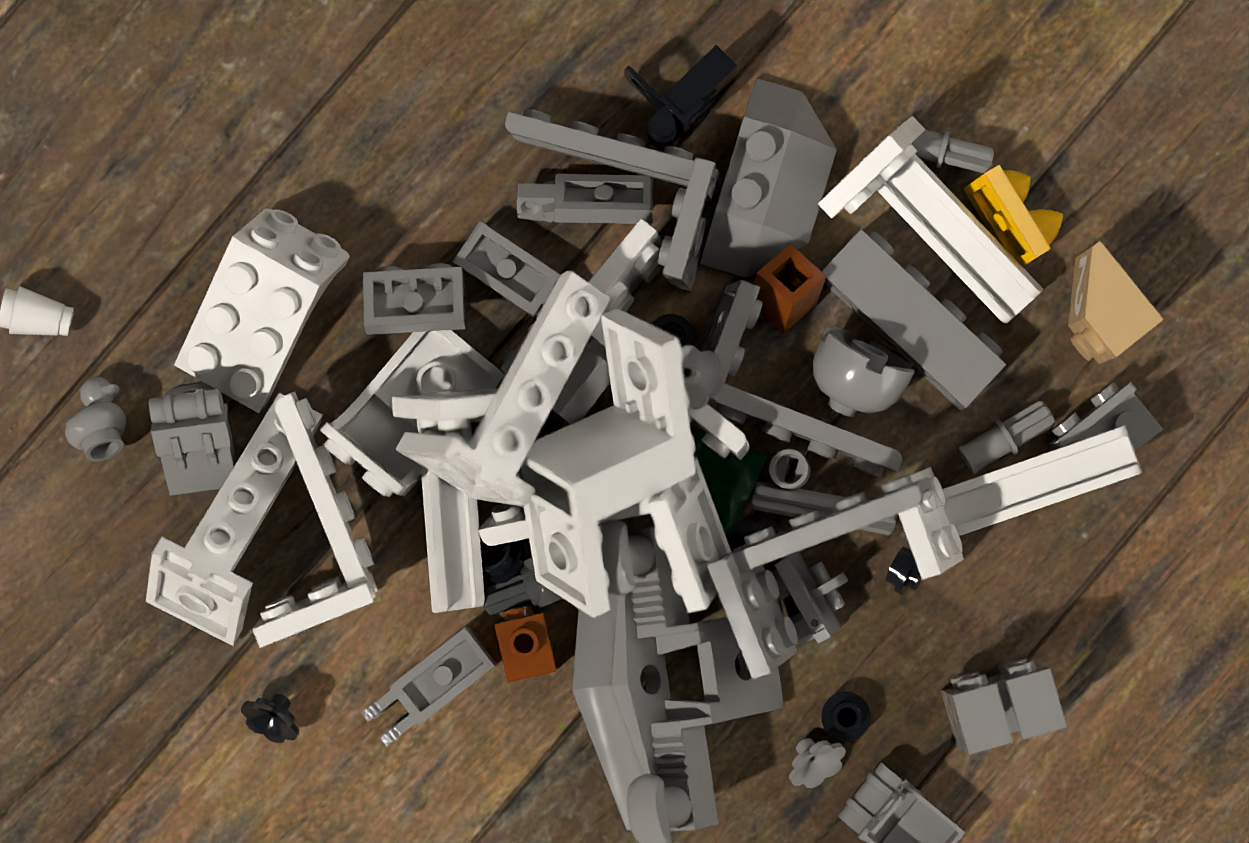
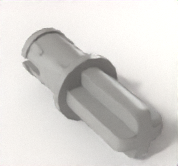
[901,123,994,173]
[958,401,1055,475]

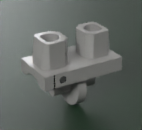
[771,551,848,645]

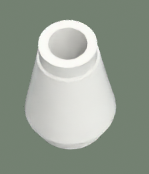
[0,286,74,336]

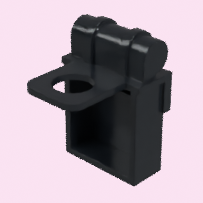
[624,45,737,150]

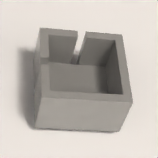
[941,658,1067,755]

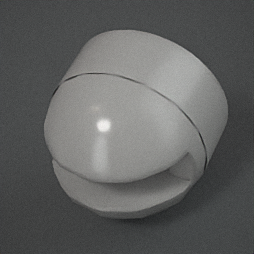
[769,449,811,490]

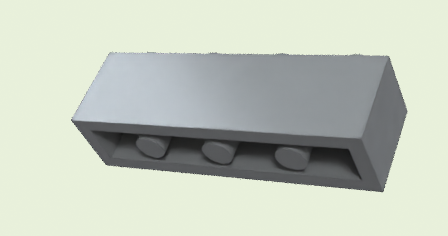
[822,229,1007,410]

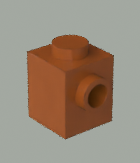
[753,244,826,334]
[494,605,557,683]

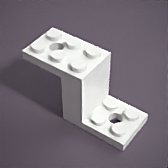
[518,308,696,618]

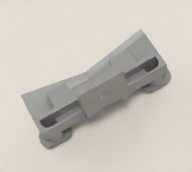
[572,520,784,843]

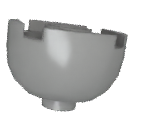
[813,326,915,417]

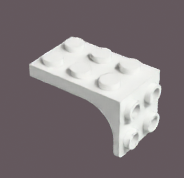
[174,209,350,413]
[320,330,506,497]

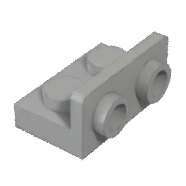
[363,263,466,335]
[1047,381,1163,452]

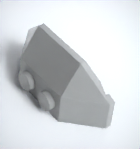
[699,78,837,279]

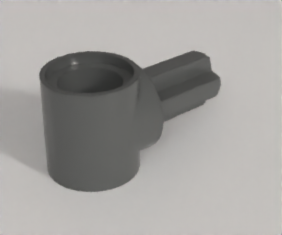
[484,557,566,615]

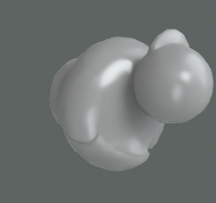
[65,377,126,462]

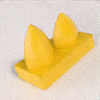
[963,165,1063,267]

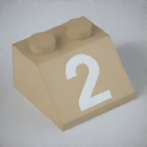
[1068,241,1164,364]

